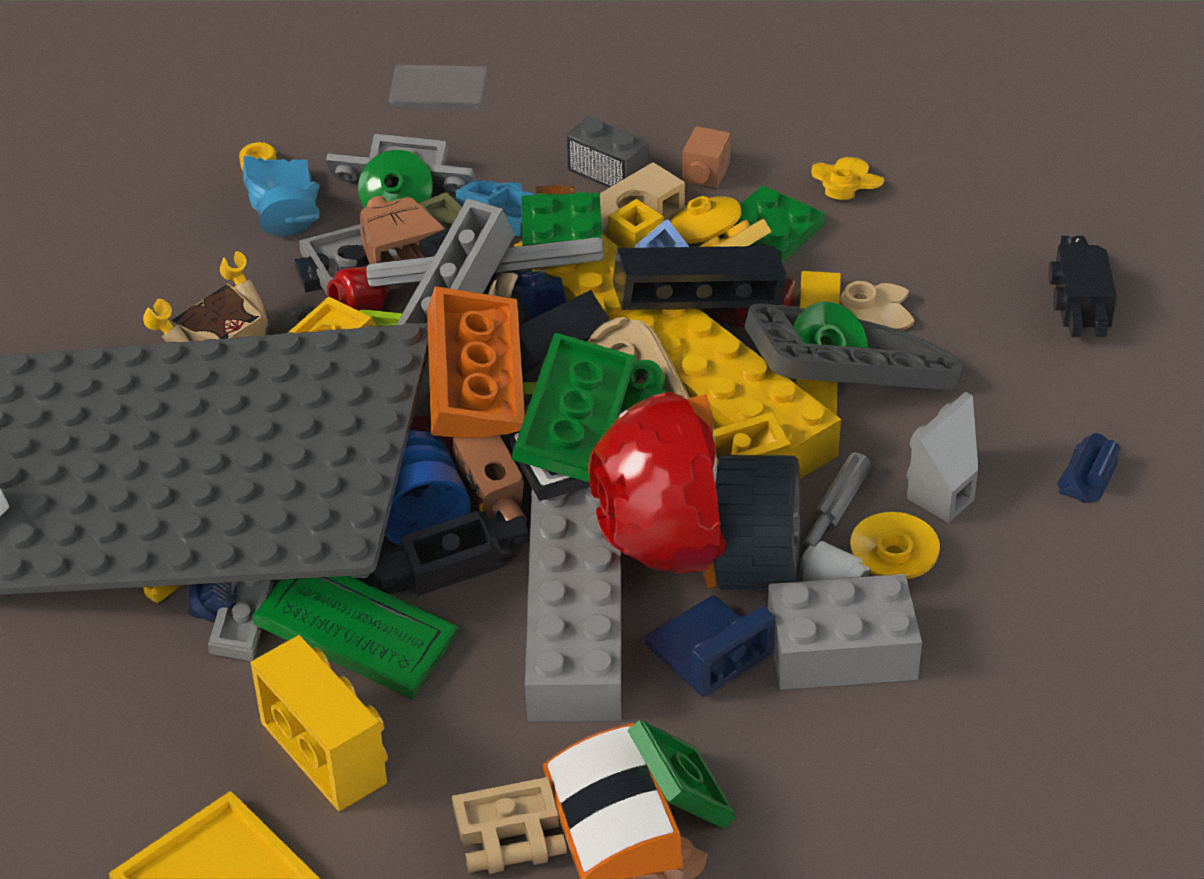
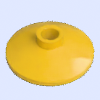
[670,196,742,244]
[850,512,940,579]

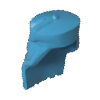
[243,156,320,237]

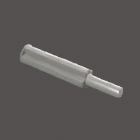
[802,453,872,550]

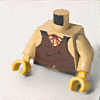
[143,251,268,343]

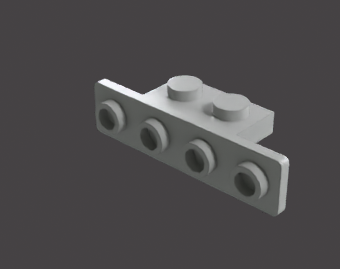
[326,134,476,193]

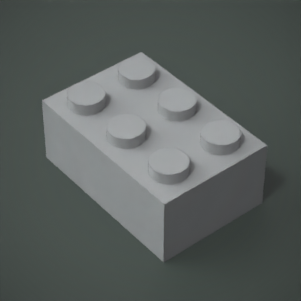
[768,574,922,690]

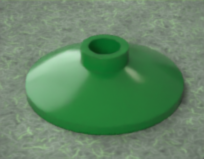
[358,150,433,208]
[794,301,868,348]

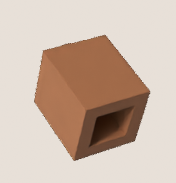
[682,126,731,189]

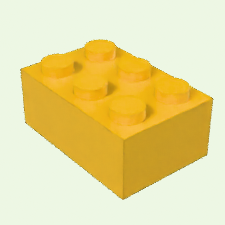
[250,635,388,812]

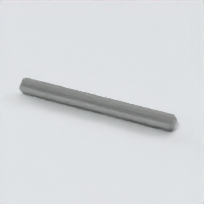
[366,237,605,287]

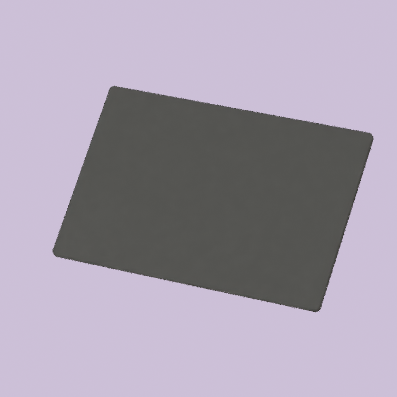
[0,323,429,595]

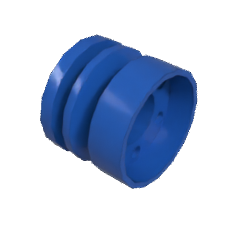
[385,430,470,546]

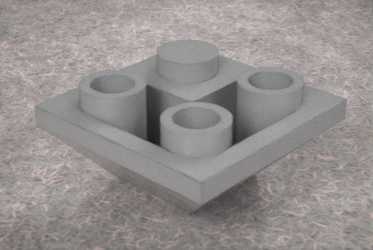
[906,392,978,523]

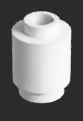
[799,541,870,581]

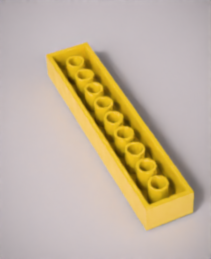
[514,234,841,479]

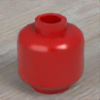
[327,266,389,311]

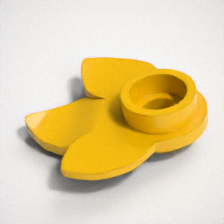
[811,157,884,200]

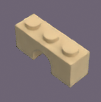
[600,162,685,239]

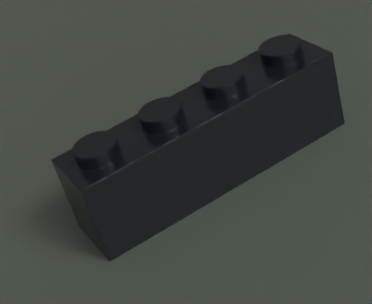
[612,246,787,310]

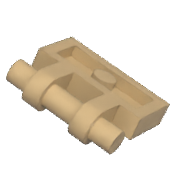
[452,777,567,874]

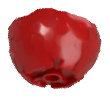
[588,391,726,573]

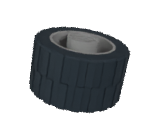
[714,455,801,591]

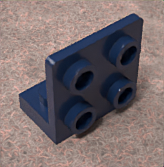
[645,595,775,698]

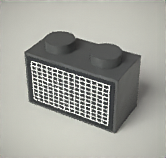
[566,116,649,188]

